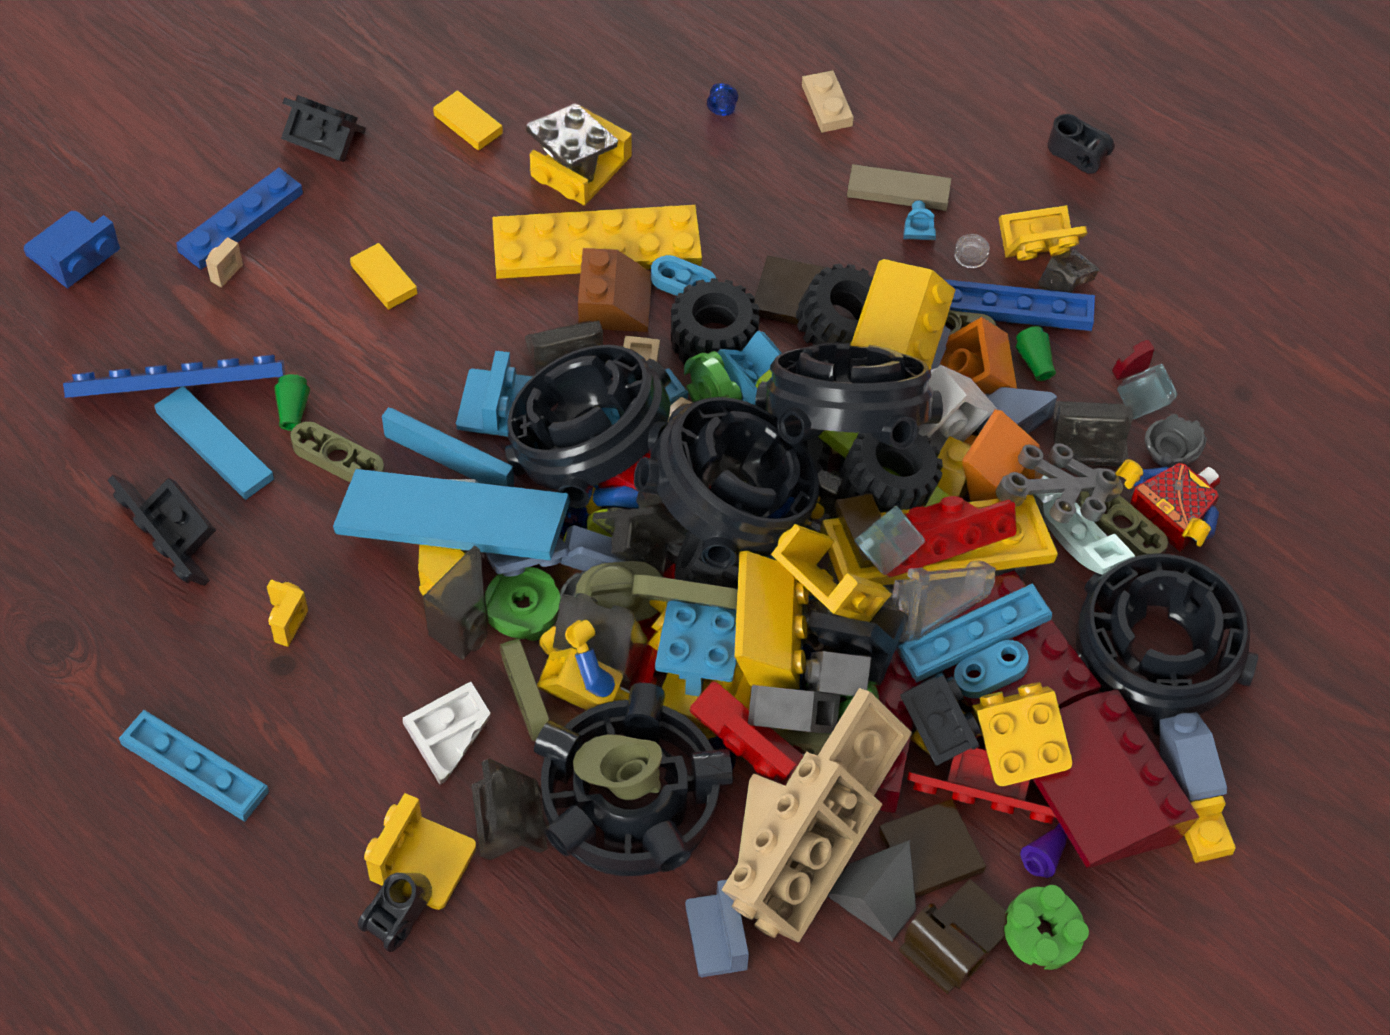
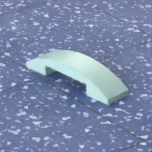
[1029,475,1135,574]

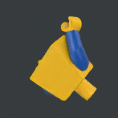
[537,620,630,710]

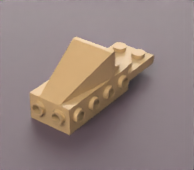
[722,688,912,942]

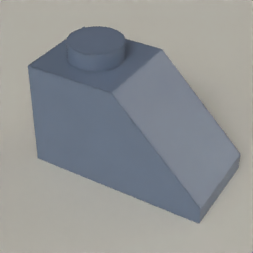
[976,387,1057,434]
[1160,712,1227,802]

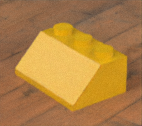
[851,259,956,370]
[734,551,808,689]

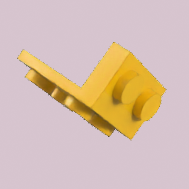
[998,205,1088,261]
[972,682,1072,786]
[364,793,476,910]

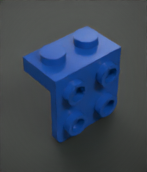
[24,211,120,289]

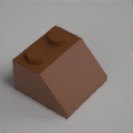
[578,248,652,332]

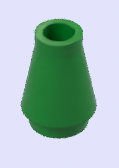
[1015,326,1056,381]
[274,374,311,431]

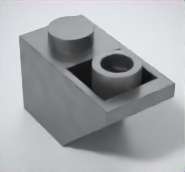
[802,651,871,697]
[748,685,840,734]

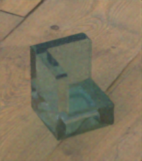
[1117,363,1178,419]
[854,505,925,575]

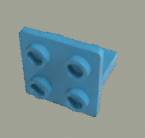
[717,331,782,405]
[456,351,533,437]
[655,601,737,697]

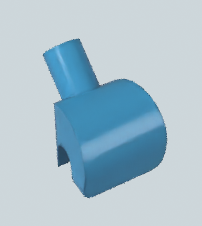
[903,200,936,240]

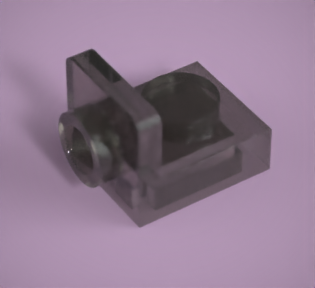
[1038,249,1100,293]

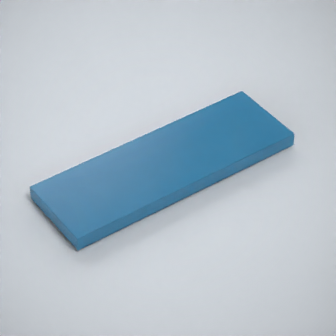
[333,469,570,560]

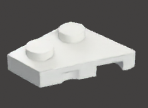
[403,682,490,785]

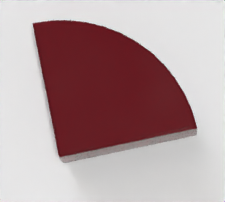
[1112,339,1155,380]

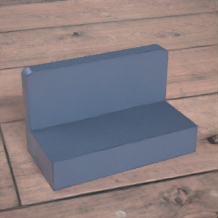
[561,525,640,571]
[685,880,749,977]

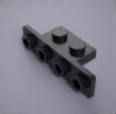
[108,475,216,586]

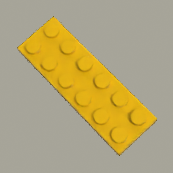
[492,205,702,279]
[820,494,1058,585]

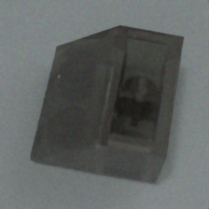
[553,593,648,682]

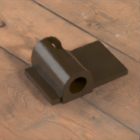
[899,879,1008,995]

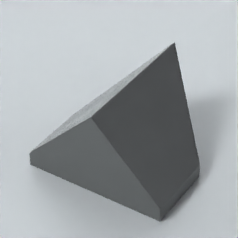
[827,840,916,942]

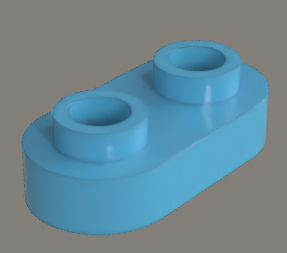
[651,255,716,296]
[954,640,1029,698]

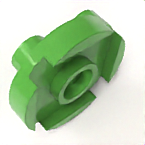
[684,351,742,402]
[485,567,561,641]
[1004,885,1089,970]

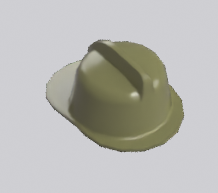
[576,561,662,624]
[573,734,663,800]

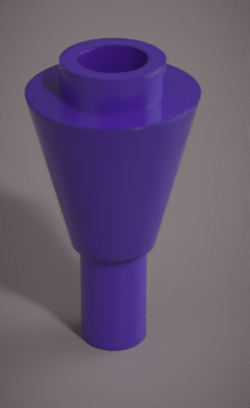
[1020,823,1068,878]

